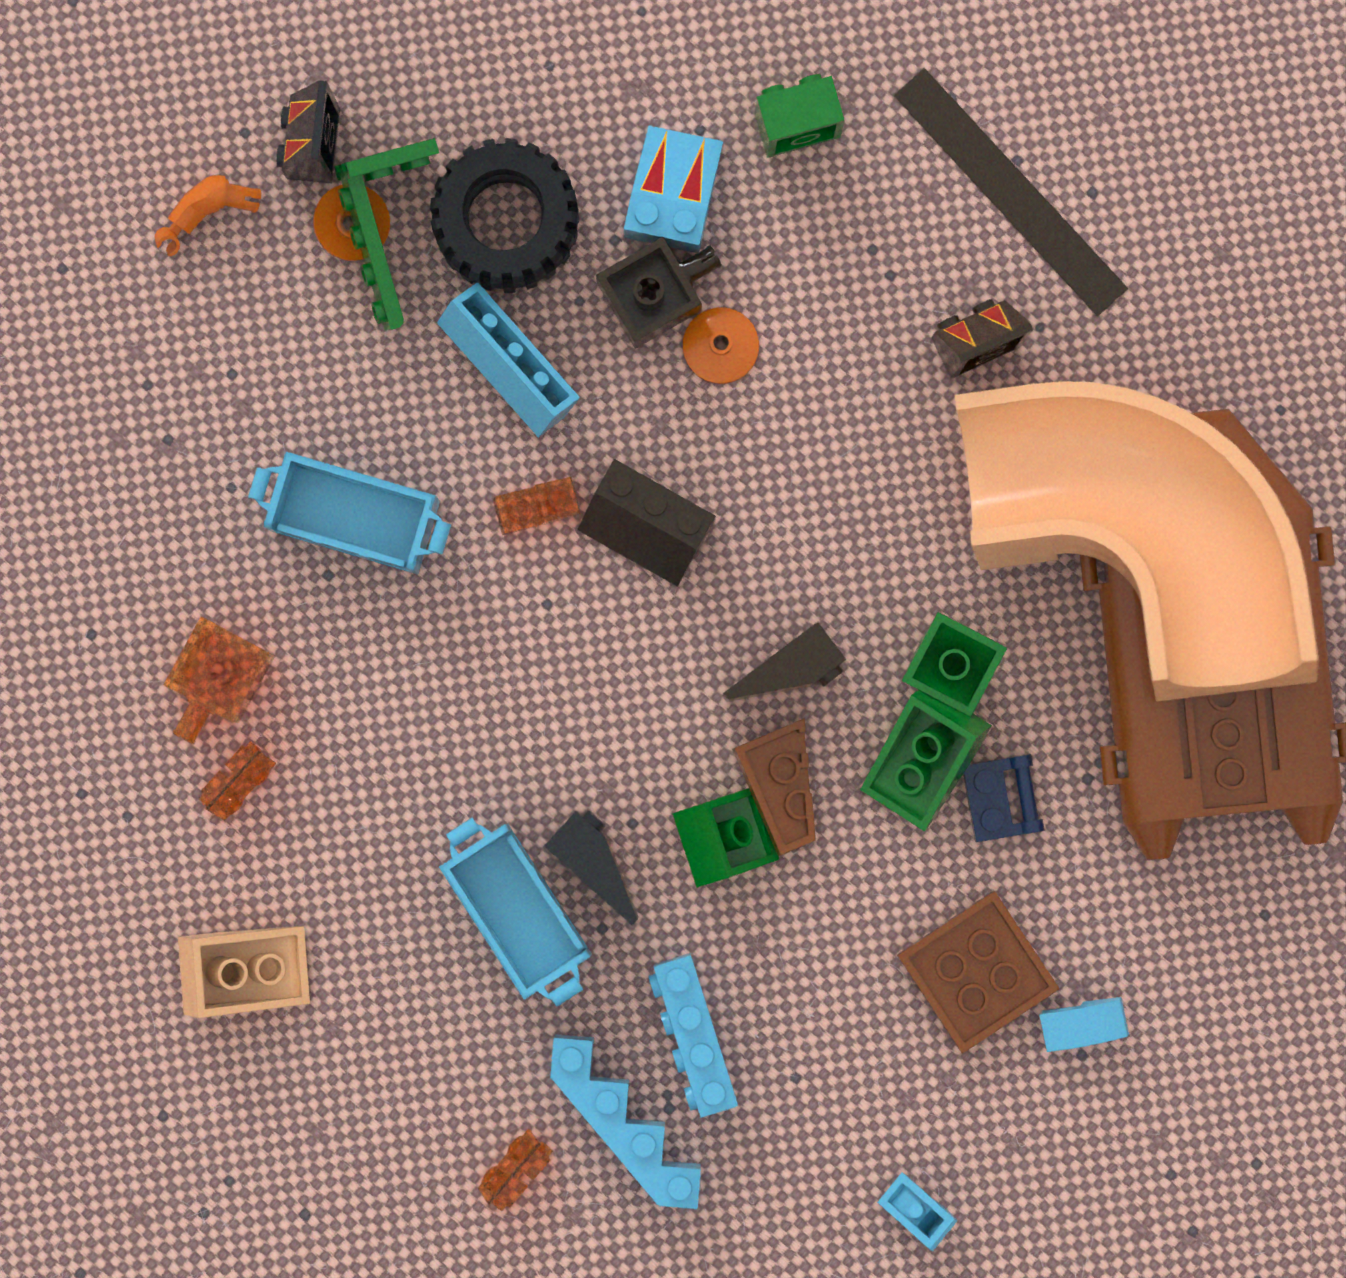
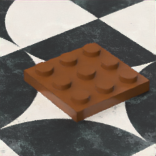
[897,891,1060,1054]

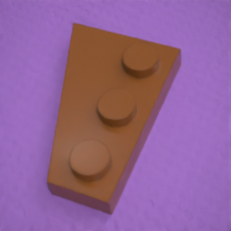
[732,718,816,856]

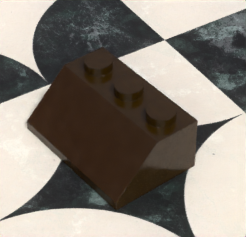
[577,459,716,587]

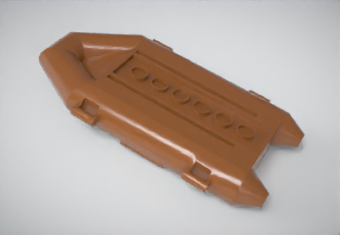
[1080,409,1346,860]

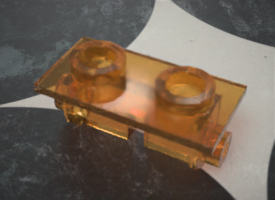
[198,741,276,821]
[478,1128,553,1211]

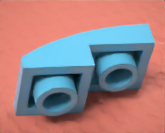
[1039,997,1129,1052]

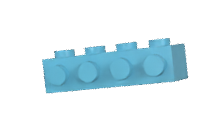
[437,282,580,438]
[648,953,738,1118]

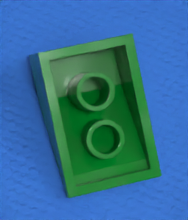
[860,690,992,832]

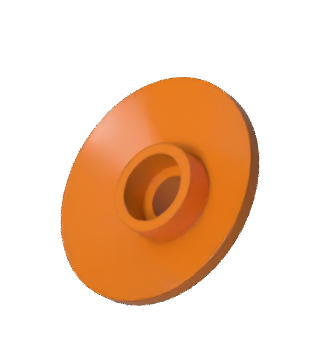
[313,185,390,261]
[683,307,759,384]

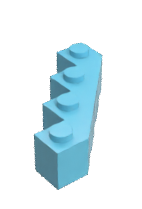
[550,1034,701,1209]

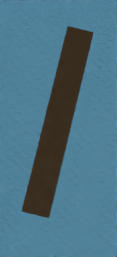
[893,68,1129,317]

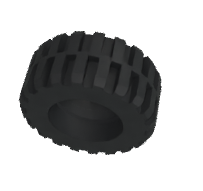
[430,138,579,293]

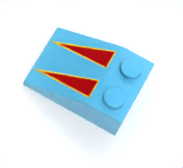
[624,126,723,253]

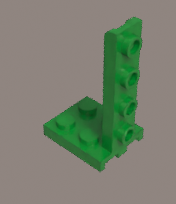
[334,138,439,330]

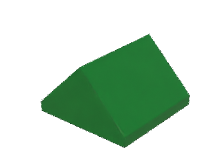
[902,612,1007,717]

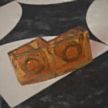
[493,477,581,536]

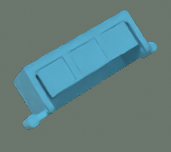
[248,452,451,575]
[439,817,592,1007]

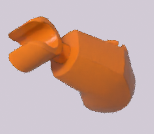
[155,175,261,256]

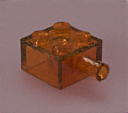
[163,616,276,744]

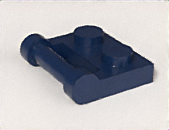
[963,754,1045,842]

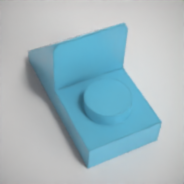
[877,1172,958,1251]

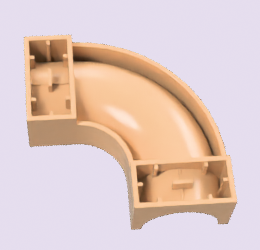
[955,381,1318,702]

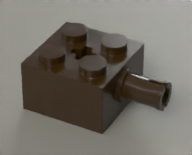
[596,237,722,349]

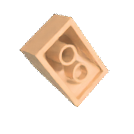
[178,926,310,1018]

